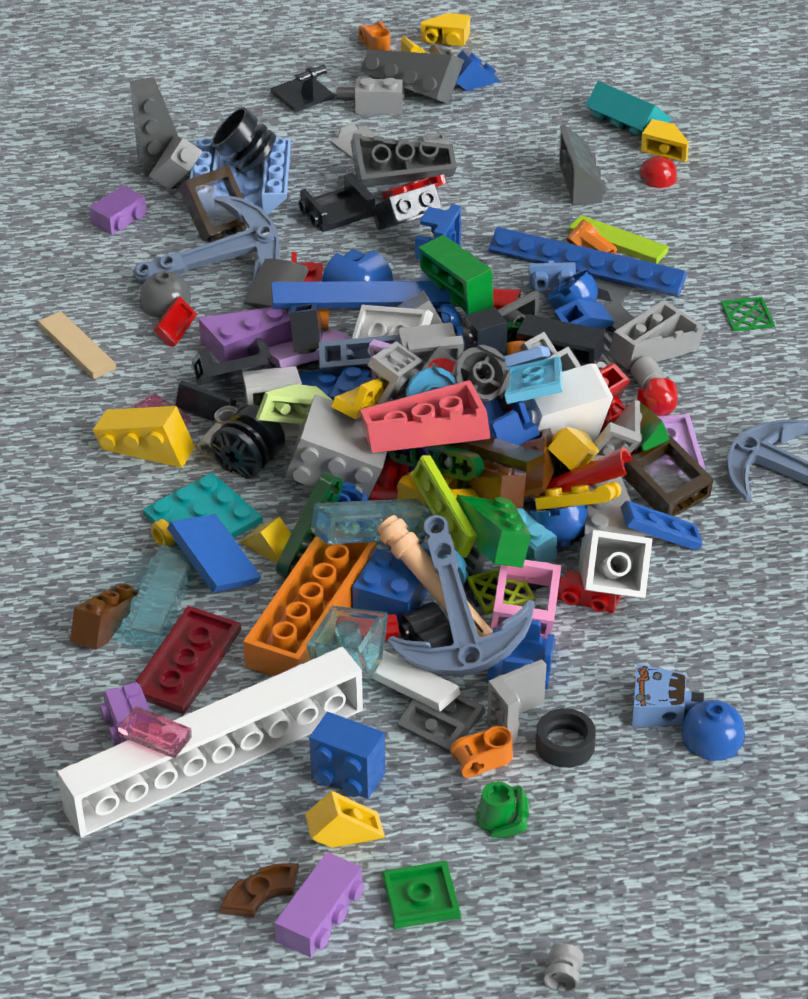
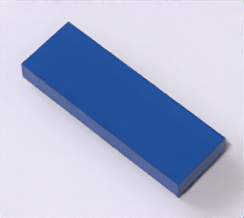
[620,500,703,550]

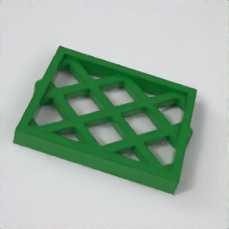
[721,297,775,332]

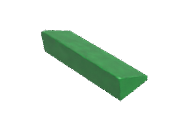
[639,403,670,451]

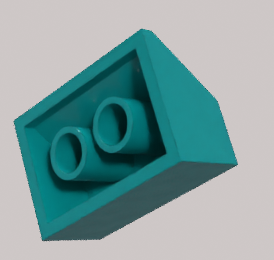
[585,81,672,137]

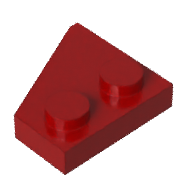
[382,174,446,200]

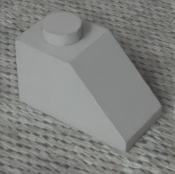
[149,135,202,190]

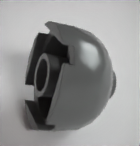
[140,271,191,317]
[452,345,511,403]

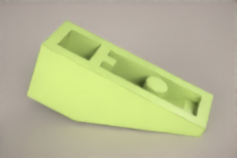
[256,384,333,424]

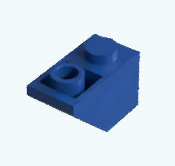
[456,50,501,91]
[554,299,614,330]

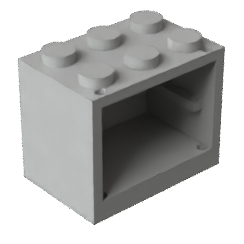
[285,394,387,498]

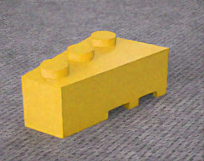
[93,406,195,468]

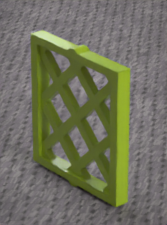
[467,568,536,615]

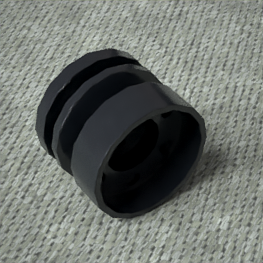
[211,107,276,173]
[210,404,285,479]

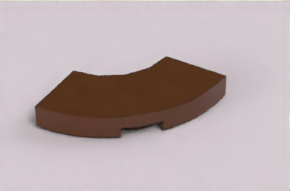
[220,863,299,918]

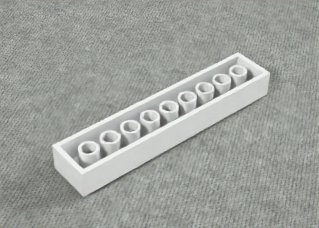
[57,646,363,838]

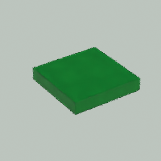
[381,861,461,929]

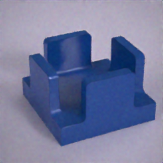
[415,204,461,259]
[483,398,540,445]
[487,620,556,690]

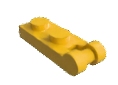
[535,481,621,510]

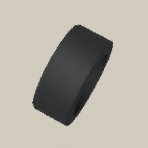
[536,708,596,768]

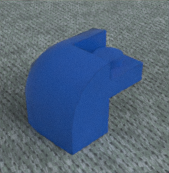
[322,249,393,282]

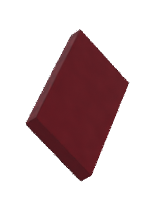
[136,606,242,715]

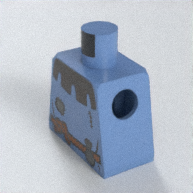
[632,664,704,727]

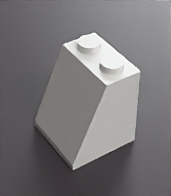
[523,364,613,442]
[242,366,302,437]
[578,530,652,599]

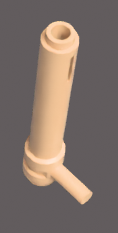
[377,515,493,637]

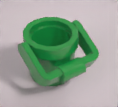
[476,781,529,838]

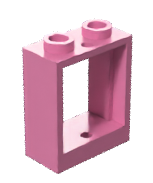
[491,560,561,638]

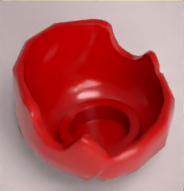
[639,156,677,188]
[636,378,678,416]

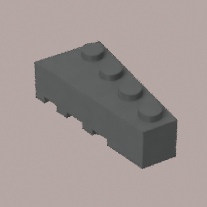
[360,49,464,103]
[130,77,178,176]
[351,133,457,187]

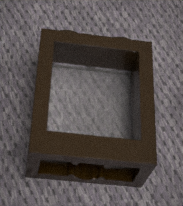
[179,165,247,242]
[624,435,714,517]

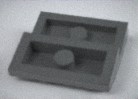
[244,258,309,313]
[397,695,486,752]

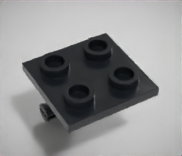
[270,64,334,112]

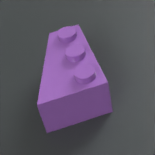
[198,307,293,363]

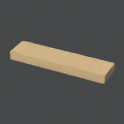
[39,311,116,379]

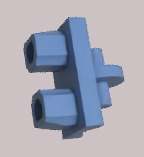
[529,260,576,291]

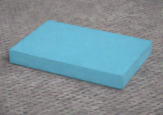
[505,356,563,404]

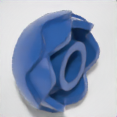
[436,303,463,334]

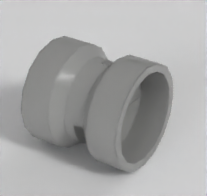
[544,944,584,992]

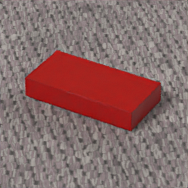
[153,296,197,347]

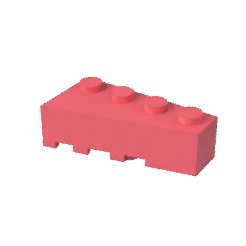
[360,380,491,453]

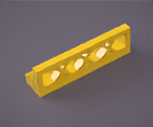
[331,377,389,420]

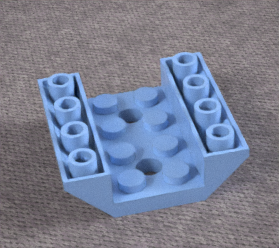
[190,137,291,217]

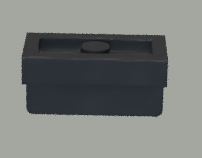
[175,381,237,421]

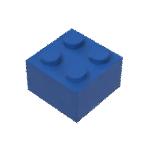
[352,548,428,624]
[309,711,386,799]

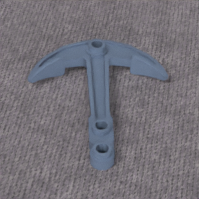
[134,196,280,294]
[726,419,808,501]
[388,515,535,676]

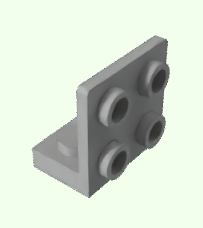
[399,323,464,371]
[367,341,423,405]
[594,399,642,456]
[487,660,546,743]

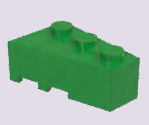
[418,235,494,319]
[456,494,531,568]

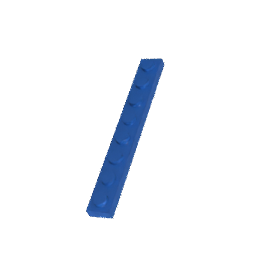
[488,227,687,298]

